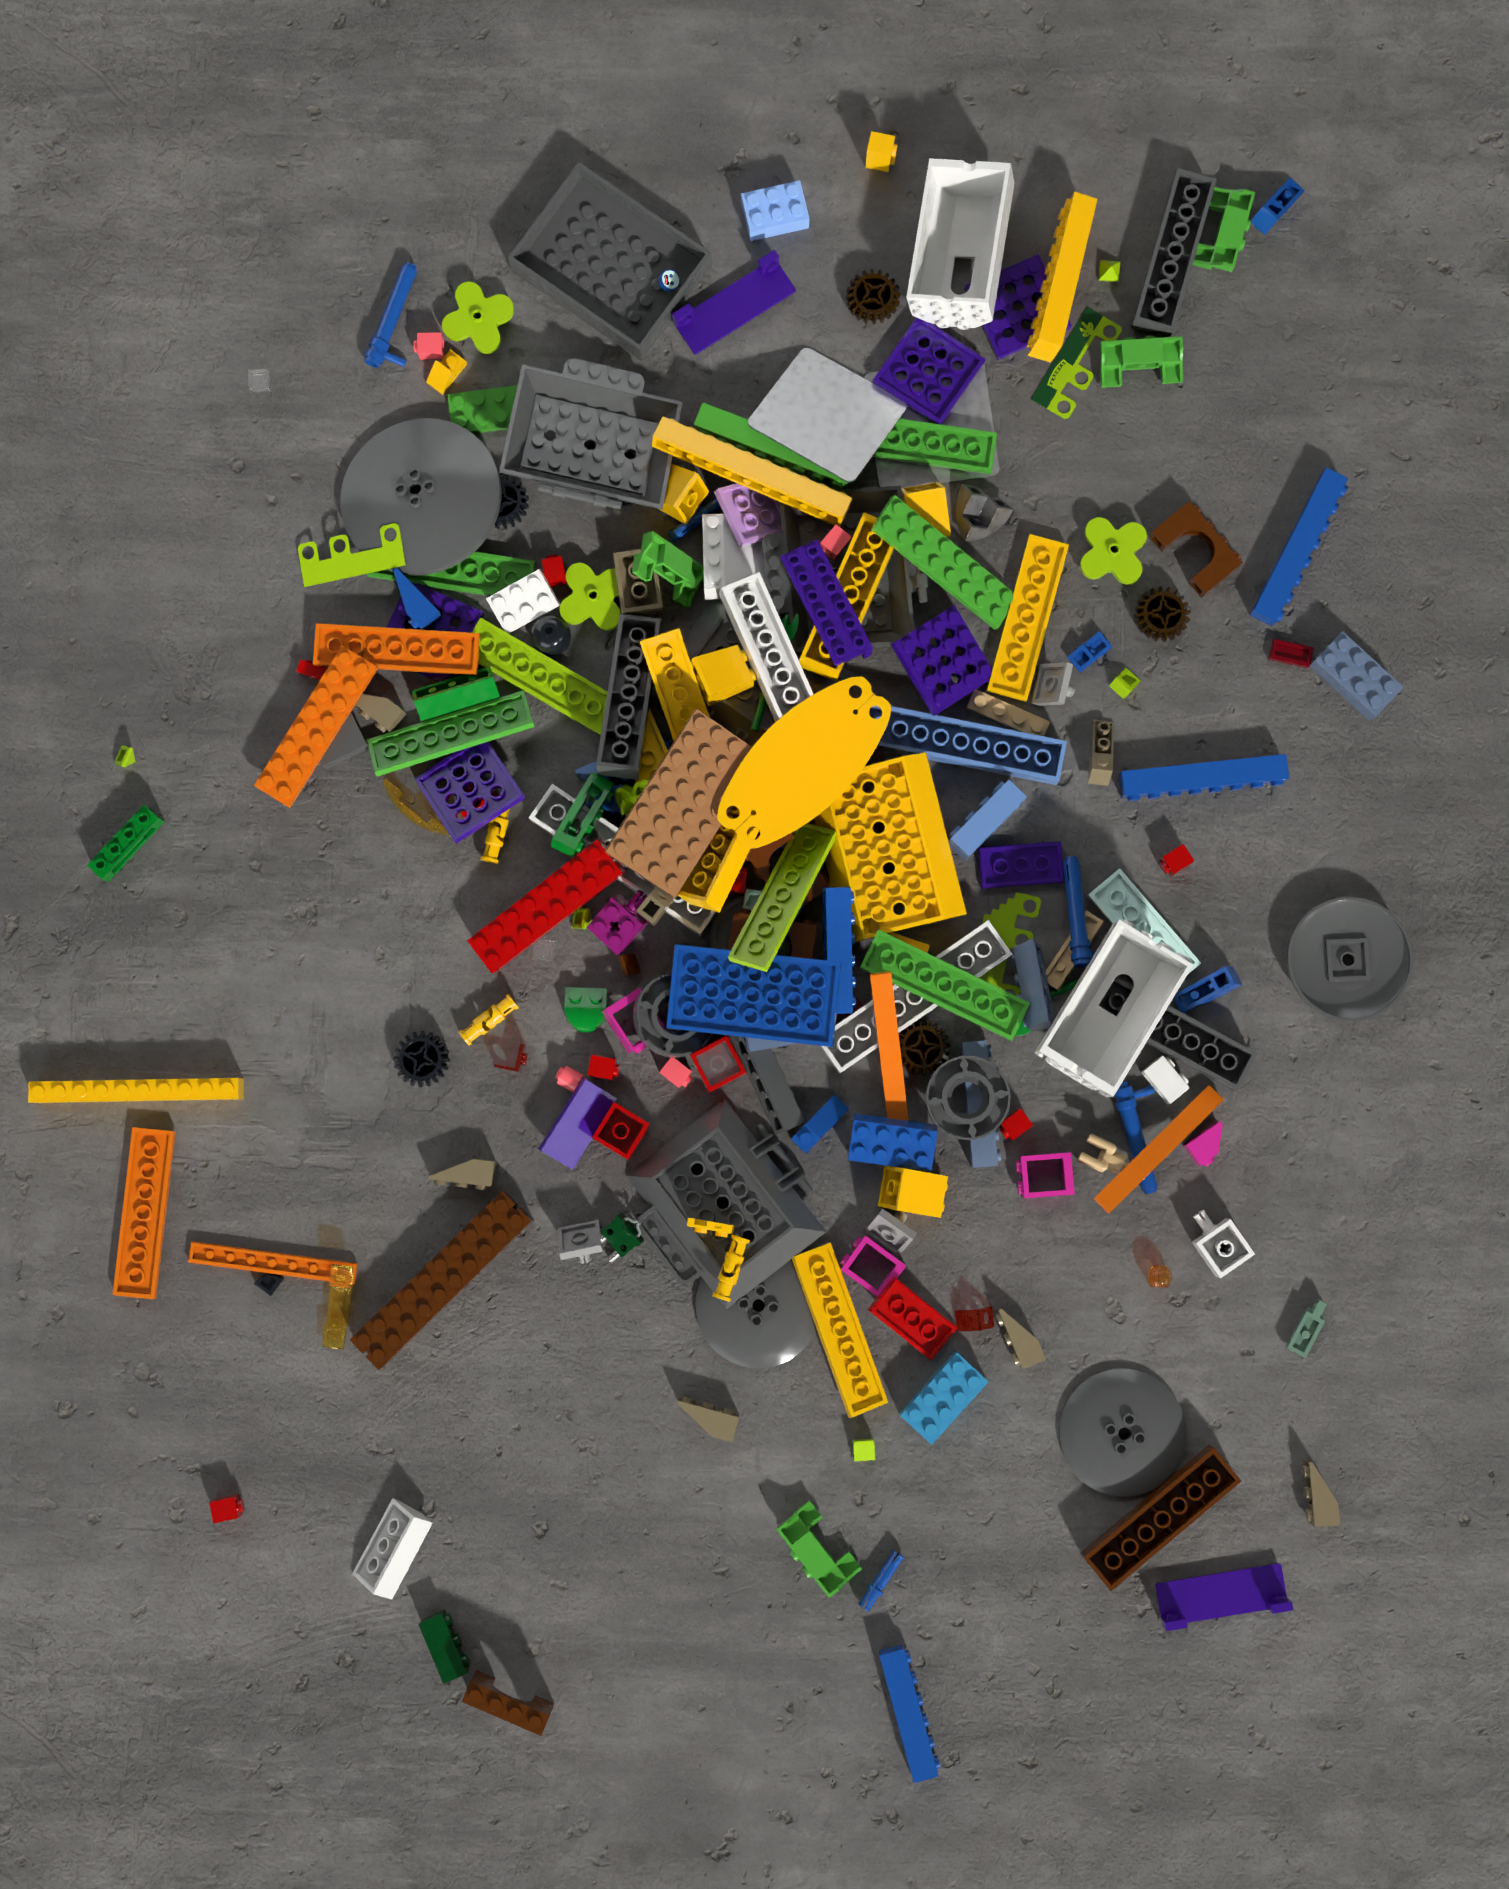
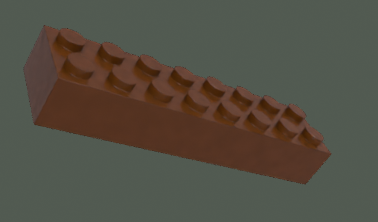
[1080,1445,1242,1591]

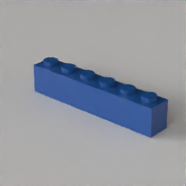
[822,886,856,1014]
[878,1644,941,1783]

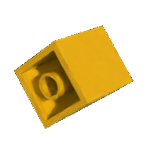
[659,464,709,525]
[901,482,951,537]
[691,645,756,706]
[878,1165,948,1218]

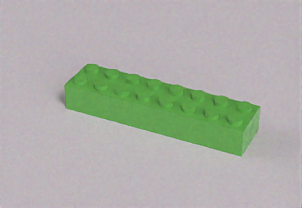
[694,403,851,490]

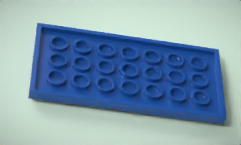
[667,944,842,1047]

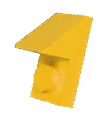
[426,349,467,395]

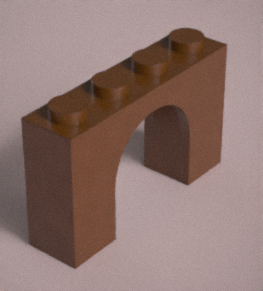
[1149,501,1243,598]
[746,831,831,906]
[728,910,817,959]
[462,1670,554,1736]

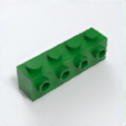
[411,666,500,721]

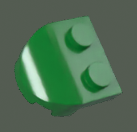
[564,987,607,1032]

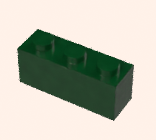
[418,1609,471,1684]

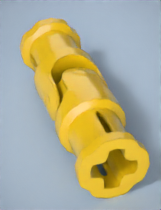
[480,809,510,864]
[458,994,519,1046]
[712,1234,750,1302]

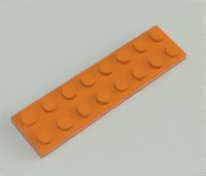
[313,623,480,675]
[254,646,378,808]
[112,1127,176,1299]

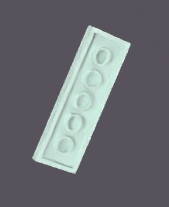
[1087,868,1201,975]

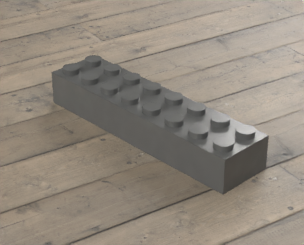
[1131,168,1217,338]
[596,614,661,780]
[1099,978,1257,1091]

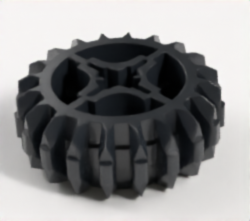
[495,475,529,530]
[393,1031,450,1087]

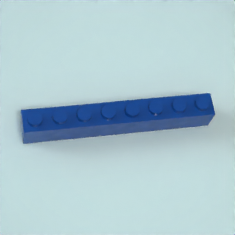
[1250,467,1348,626]
[1118,754,1289,801]

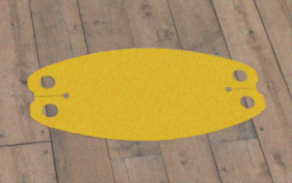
[717,676,891,849]

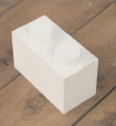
[1141,1056,1189,1104]

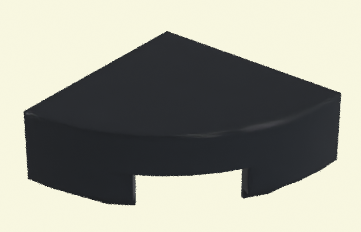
[254,1275,284,1296]

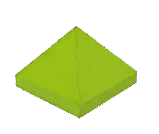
[1099,260,1120,282]
[114,745,136,767]
[572,908,592,929]

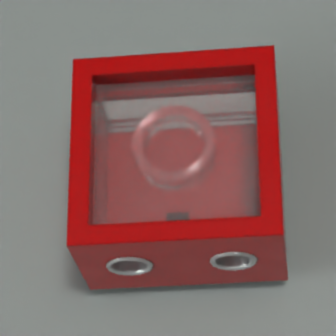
[690,1036,747,1093]

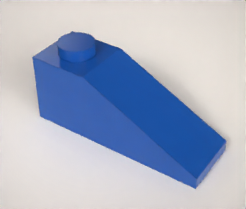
[1251,178,1305,235]
[393,568,441,630]
[1173,966,1243,1014]
[791,1095,849,1154]

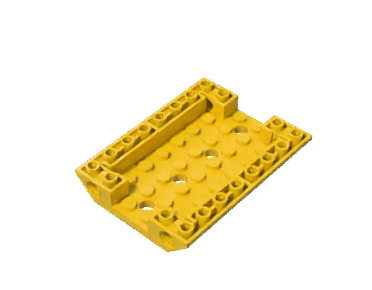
[814,753,967,942]

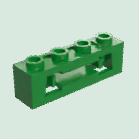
[551,772,615,858]
[87,805,165,882]

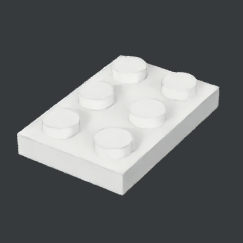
[486,569,560,634]

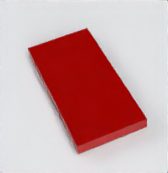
[867,1276,957,1361]

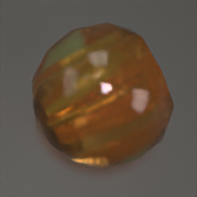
[1146,1264,1173,1288]

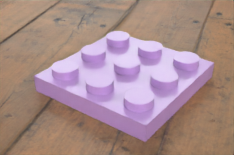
[714,483,782,547]

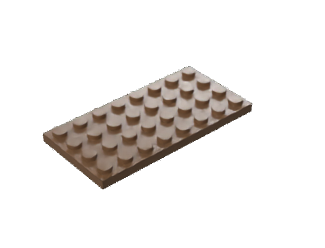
[604,709,752,898]

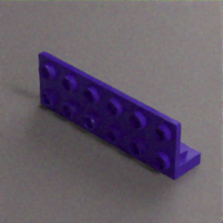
[672,250,796,355]
[780,539,873,666]
[1155,1563,1293,1631]

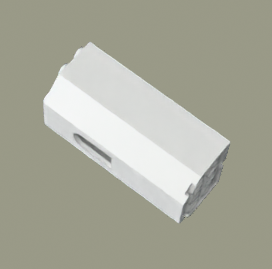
[906,158,1014,330]
[1034,919,1193,1097]

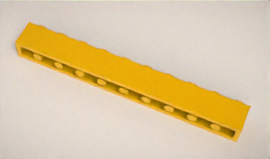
[652,416,852,527]
[28,1078,244,1103]

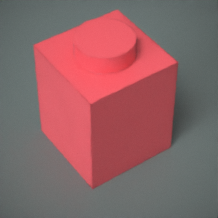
[414,332,444,360]
[820,524,852,561]
[659,1058,693,1088]

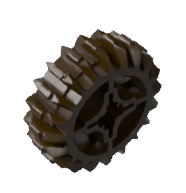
[846,269,901,325]
[1134,586,1191,642]
[898,1019,950,1076]

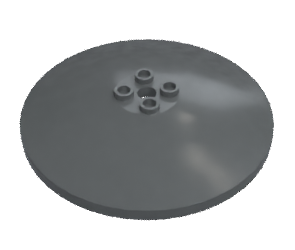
[340,418,502,575]

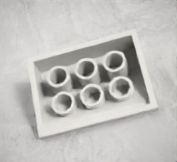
[702,514,765,600]

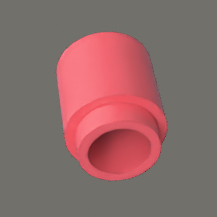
[555,1065,587,1092]

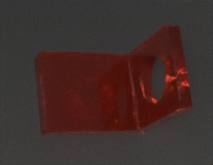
[494,1043,528,1073]
[955,1306,994,1332]

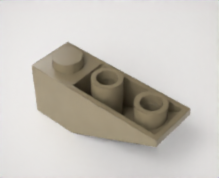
[355,694,407,733]
[1088,720,1114,786]
[636,886,678,926]
[429,1159,497,1190]
[995,1307,1046,1369]
[677,1396,739,1442]
[1302,1459,1340,1527]

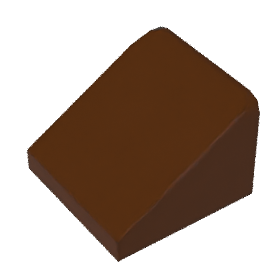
[619,953,640,977]

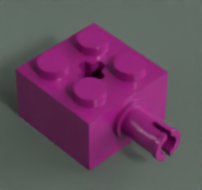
[587,890,649,955]

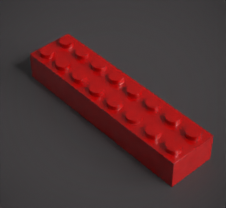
[467,839,626,974]

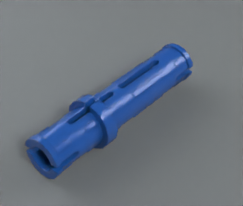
[667,497,721,543]
[858,1550,904,1612]

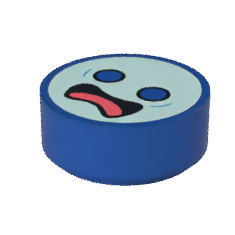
[658,269,680,292]

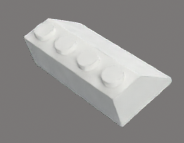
[352,1498,433,1599]

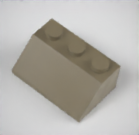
[613,549,664,616]

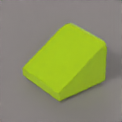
[1109,668,1141,699]
[853,1438,875,1462]

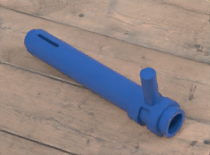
[364,262,417,368]
[1063,856,1096,968]
[1114,1081,1158,1194]

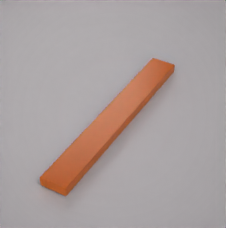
[870,971,909,1121]
[1094,1085,1224,1214]
[188,1241,358,1285]

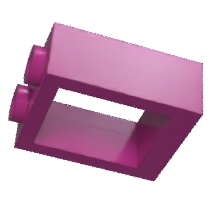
[602,987,667,1054]
[1015,1152,1075,1198]
[840,1235,906,1296]

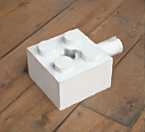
[1192,1209,1255,1278]

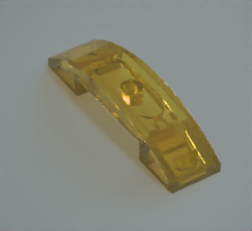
[383,778,450,836]
[322,1264,353,1349]

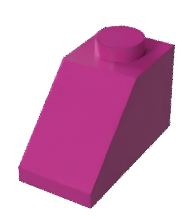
[1183,1121,1223,1167]

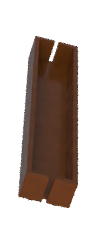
[350,1190,534,1371]

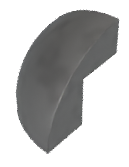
[956,484,1014,541]

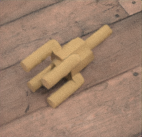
[1077,1133,1128,1175]

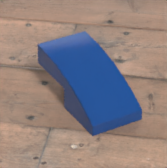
[1067,631,1112,673]

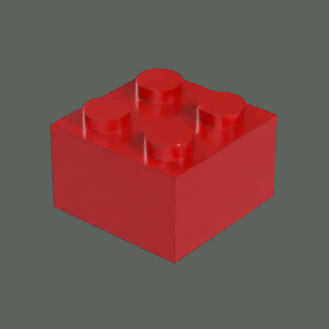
[592,1102,651,1160]

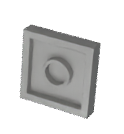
[1031,662,1075,706]
[863,1209,917,1257]
[558,1220,603,1264]

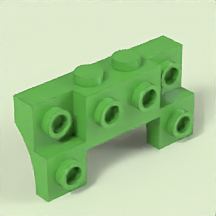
[1193,187,1256,272]
[1099,336,1183,388]
[632,531,704,609]
[776,1500,862,1598]

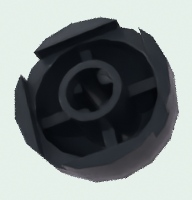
[530,614,572,656]

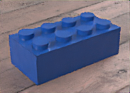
[848,1113,938,1172]

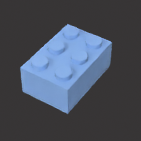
[741,180,809,241]

